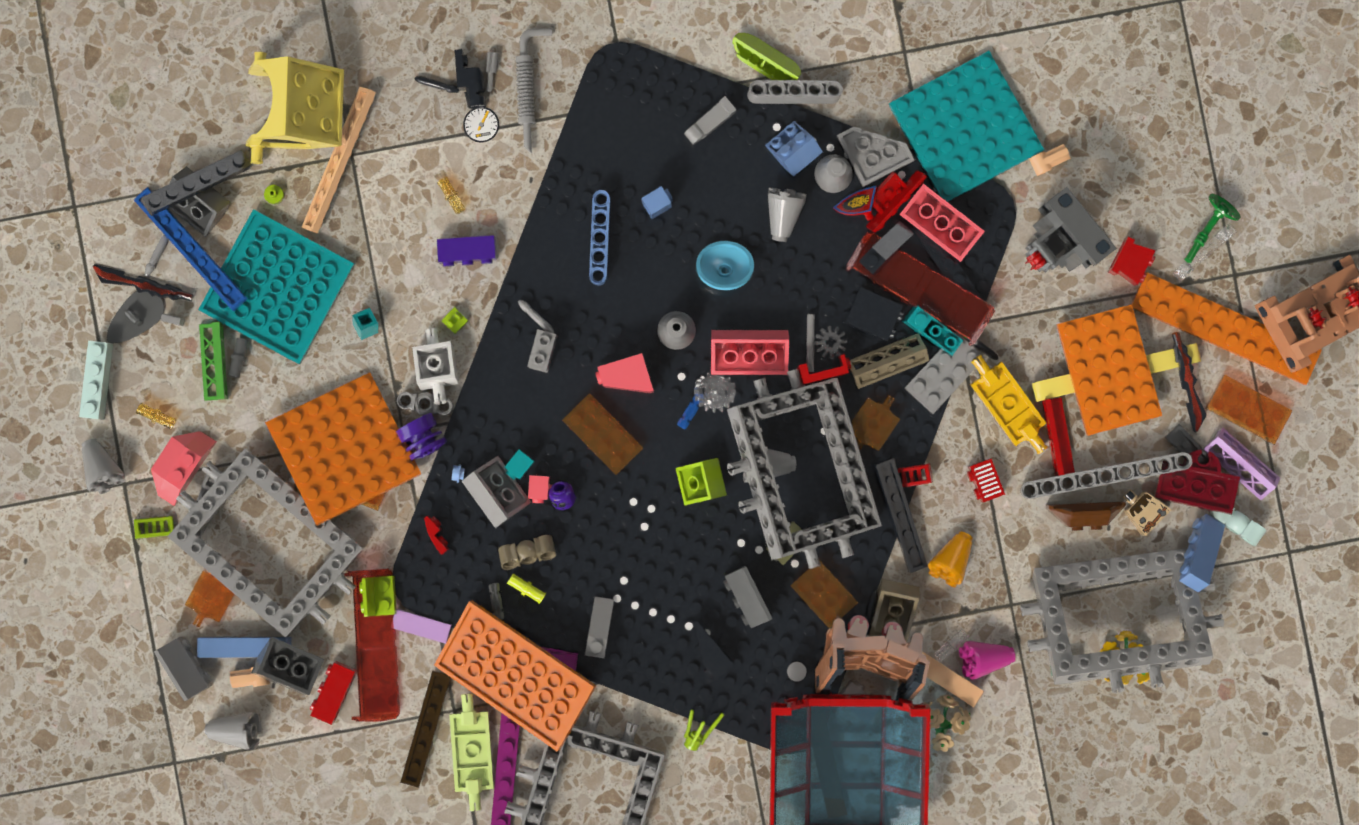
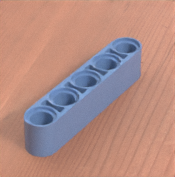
[589,190,610,286]
[197,637,291,658]

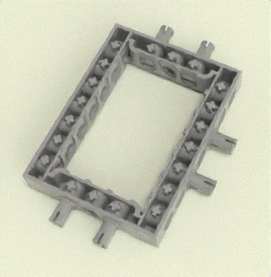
[727,369,882,569]
[167,448,364,637]
[1020,548,1224,693]
[505,710,664,825]

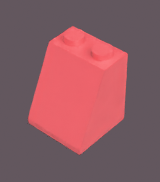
[595,353,654,393]

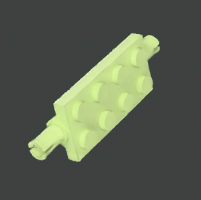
[449,693,494,811]

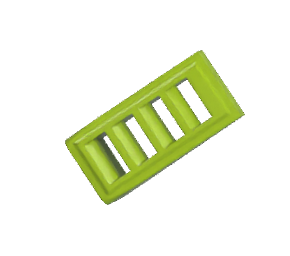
[133,516,174,539]

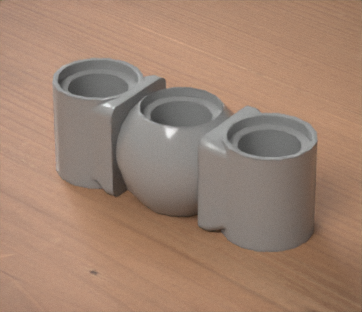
[397,392,454,416]

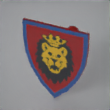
[833,186,877,221]

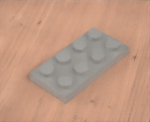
[904,332,985,414]

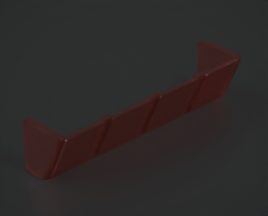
[846,232,995,346]
[344,568,400,722]

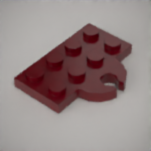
[1155,450,1240,515]

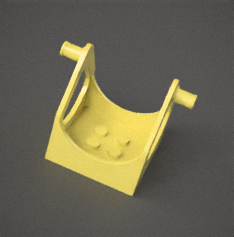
[246,52,344,164]

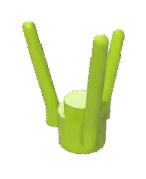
[684,709,724,751]

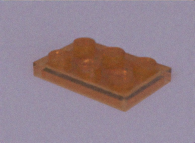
[790,560,858,629]

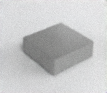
[160,314,185,326]

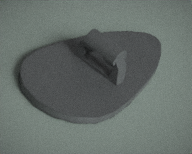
[106,291,164,343]

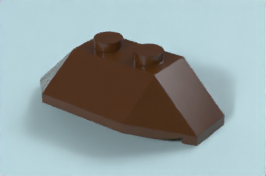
[1046,501,1126,531]

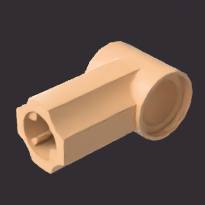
[1029,144,1071,176]
[230,667,270,688]

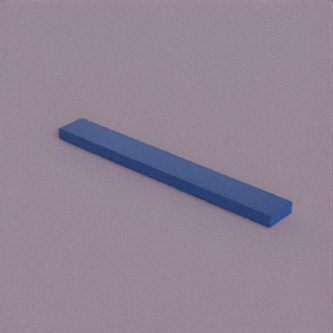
[134,187,248,311]

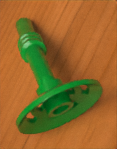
[1184,193,1241,263]

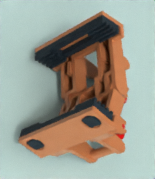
[815,615,930,701]

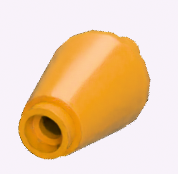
[928,531,973,588]

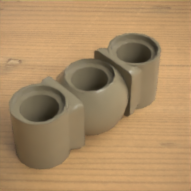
[498,535,556,570]

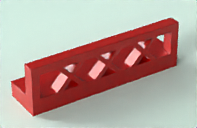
[1042,397,1075,476]

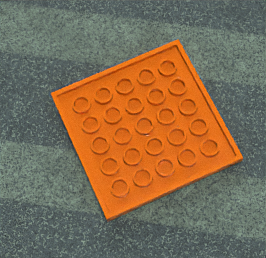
[265,372,421,526]

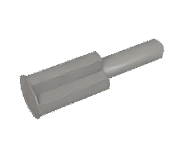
[486,52,499,92]

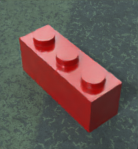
[310,661,358,725]

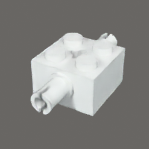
[412,328,458,405]

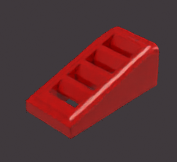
[897,463,933,487]

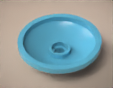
[696,241,754,290]

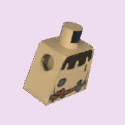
[1122,489,1171,536]

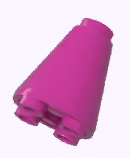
[959,641,1016,679]

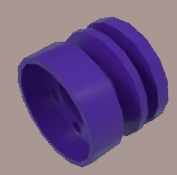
[396,413,447,461]

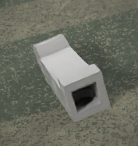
[684,96,736,145]

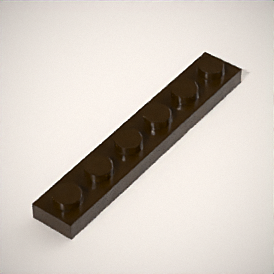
[400,670,451,788]

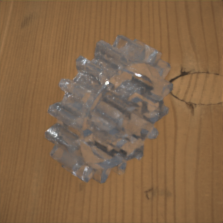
[694,372,736,412]

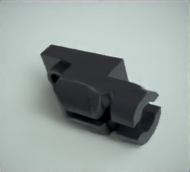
[454,49,486,109]

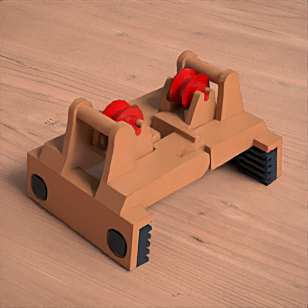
[1254,255,1359,373]

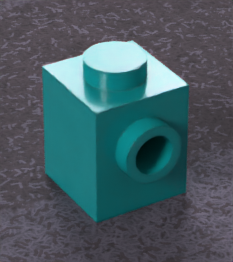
[352,308,378,340]
[504,449,535,480]

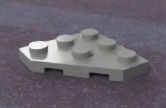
[837,126,915,187]

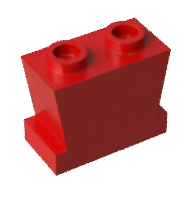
[1108,236,1156,286]

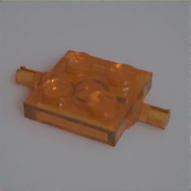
[851,395,900,452]
[185,570,234,627]

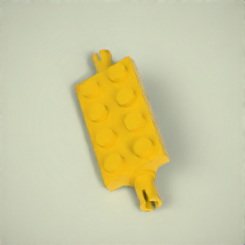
[970,355,1048,454]

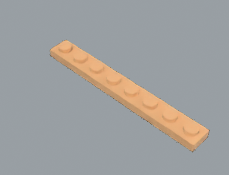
[301,87,376,234]

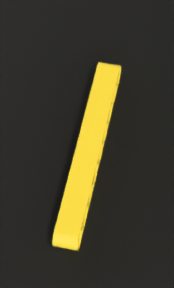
[1032,343,1202,402]

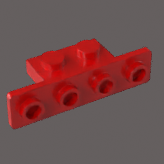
[866,171,927,232]

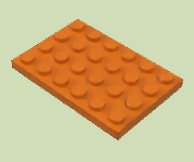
[1056,304,1162,436]

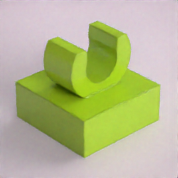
[441,307,468,335]

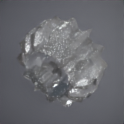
[814,326,847,359]

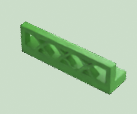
[199,322,228,401]

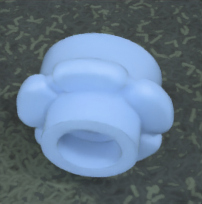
[451,464,465,483]

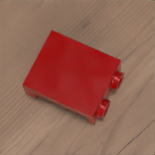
[797,354,851,385]

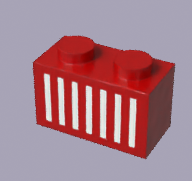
[966,458,1005,503]

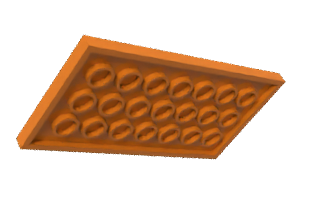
[434,600,597,751]

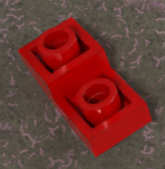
[424,516,449,555]

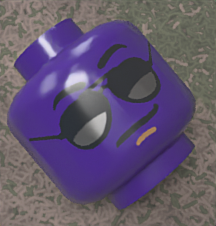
[548,481,576,510]

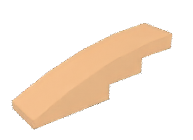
[922,651,984,708]

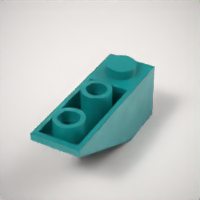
[902,306,964,356]

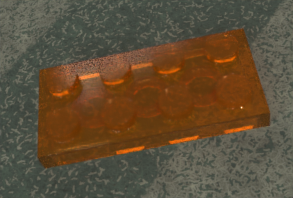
[1205,375,1292,445]
[563,393,643,475]

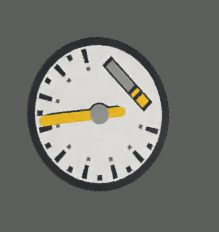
[463,107,499,143]

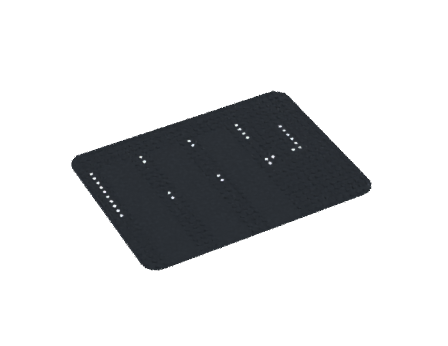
[392,42,1016,754]

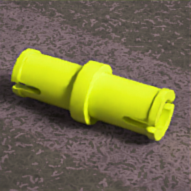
[507,573,546,604]

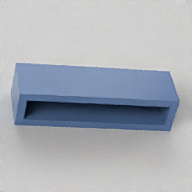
[1179,514,1225,592]

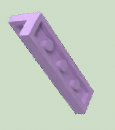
[1203,428,1280,500]

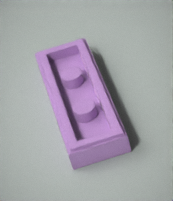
[391,609,451,644]

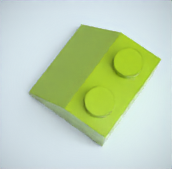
[676,458,727,505]

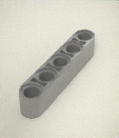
[747,80,843,104]

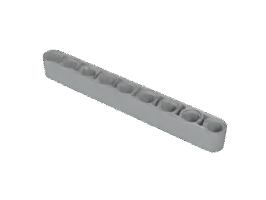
[1020,452,1192,499]

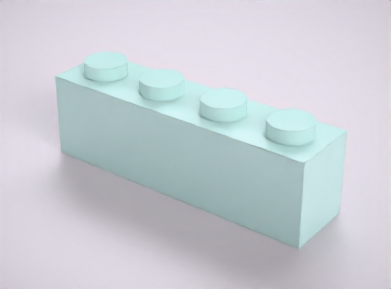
[79,341,113,420]

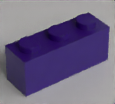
[437,235,497,267]

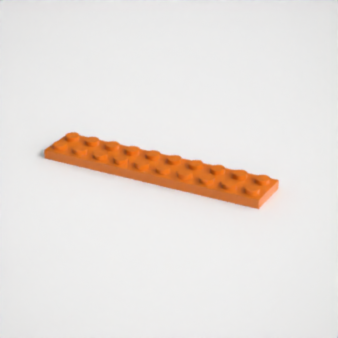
[1132,272,1322,385]

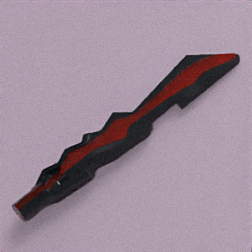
[93,264,193,301]
[1172,332,1207,433]

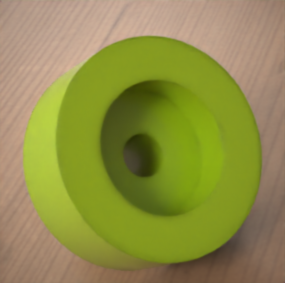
[264,185,284,205]

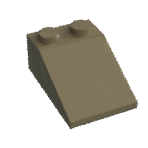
[868,579,920,643]

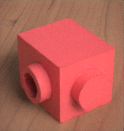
[528,475,552,503]

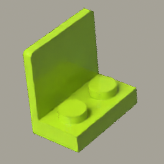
[359,576,397,617]

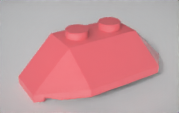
[151,431,217,506]

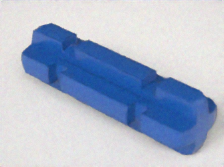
[677,394,704,429]

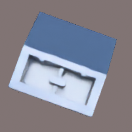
[765,121,823,177]

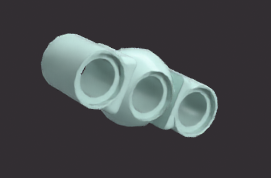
[1208,508,1267,547]

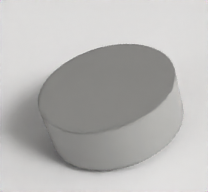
[787,662,807,681]

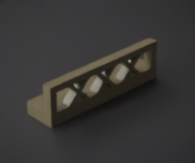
[850,333,929,389]

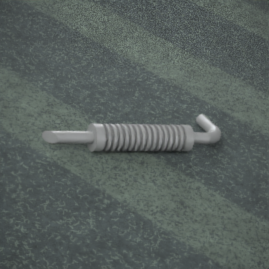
[516,28,552,154]

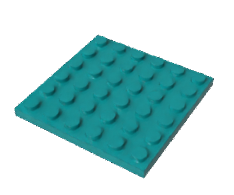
[888,51,1044,202]
[198,209,355,365]

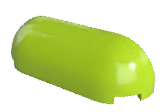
[732,33,801,80]

